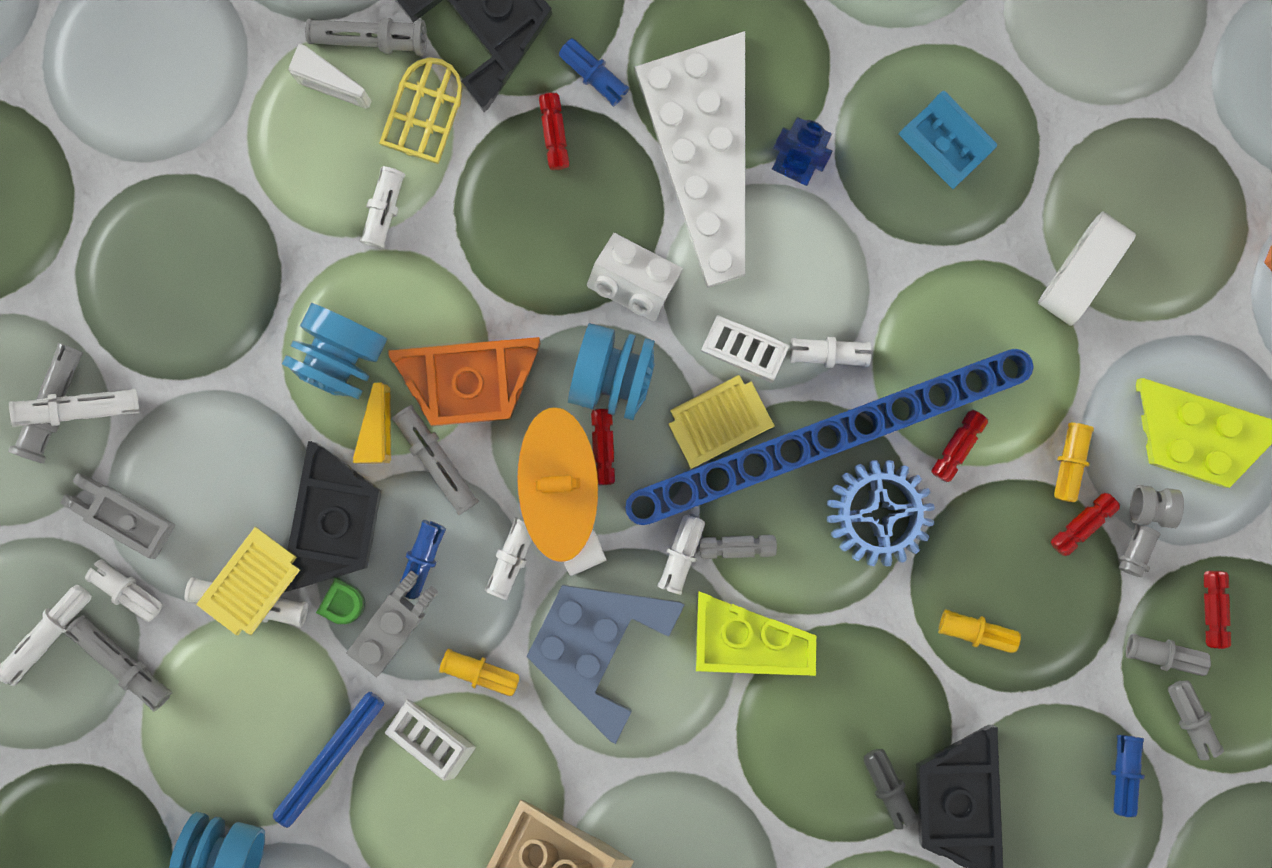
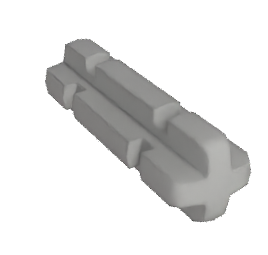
[699,535,777,559]

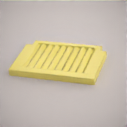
[668,375,774,469]
[196,527,300,635]

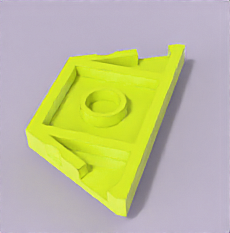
[1136,378,1272,488]

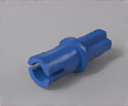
[559,38,630,107]
[400,520,446,599]
[1111,735,1145,817]

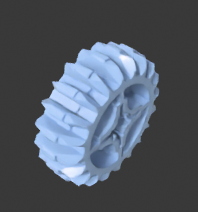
[827,460,935,567]

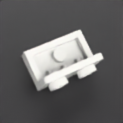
[587,233,683,321]

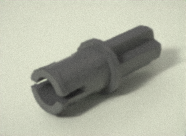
[864,749,918,829]

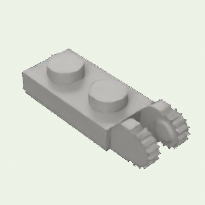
[60,473,175,559]
[346,571,438,678]

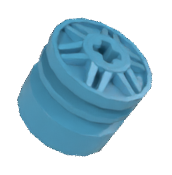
[282,303,387,400]
[568,323,655,420]
[169,811,265,868]

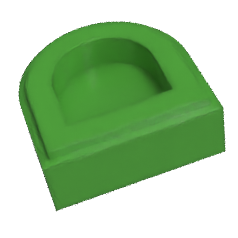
[316,577,365,624]

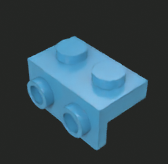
[899,91,997,189]

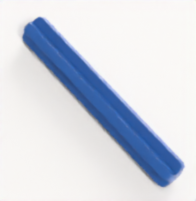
[273,692,384,828]

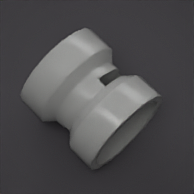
[1130,485,1184,528]

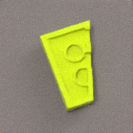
[696,591,816,676]

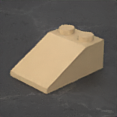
[487,800,634,868]

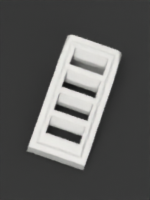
[288,43,372,109]
[701,315,790,383]
[385,700,476,781]

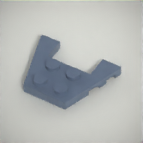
[526,585,684,744]

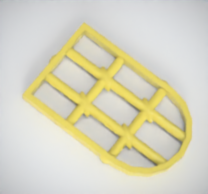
[379,58,463,164]

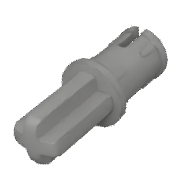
[1126,634,1211,676]
[1168,680,1224,760]

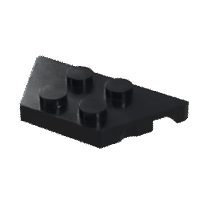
[284,441,382,592]
[916,725,1003,868]

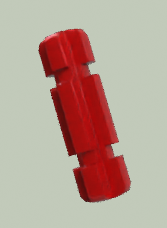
[539,93,569,170]
[591,408,615,485]
[932,410,988,482]
[1051,493,1120,556]
[1203,571,1231,649]

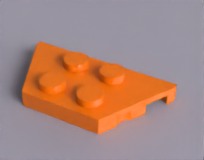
[388,337,541,426]

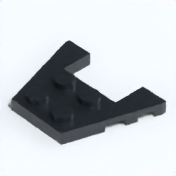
[395,0,552,112]

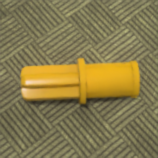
[1054,422,1094,502]
[938,609,1021,653]
[439,648,519,696]

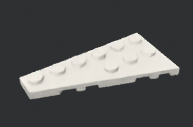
[635,31,745,288]

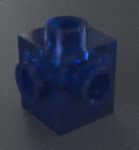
[772,117,833,186]

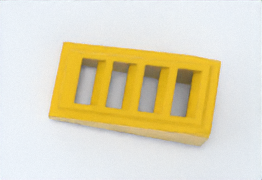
[353,383,391,464]

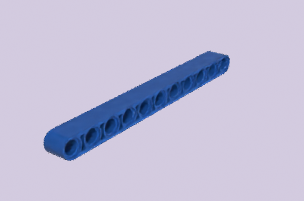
[625,349,1034,525]

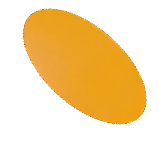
[517,407,598,562]

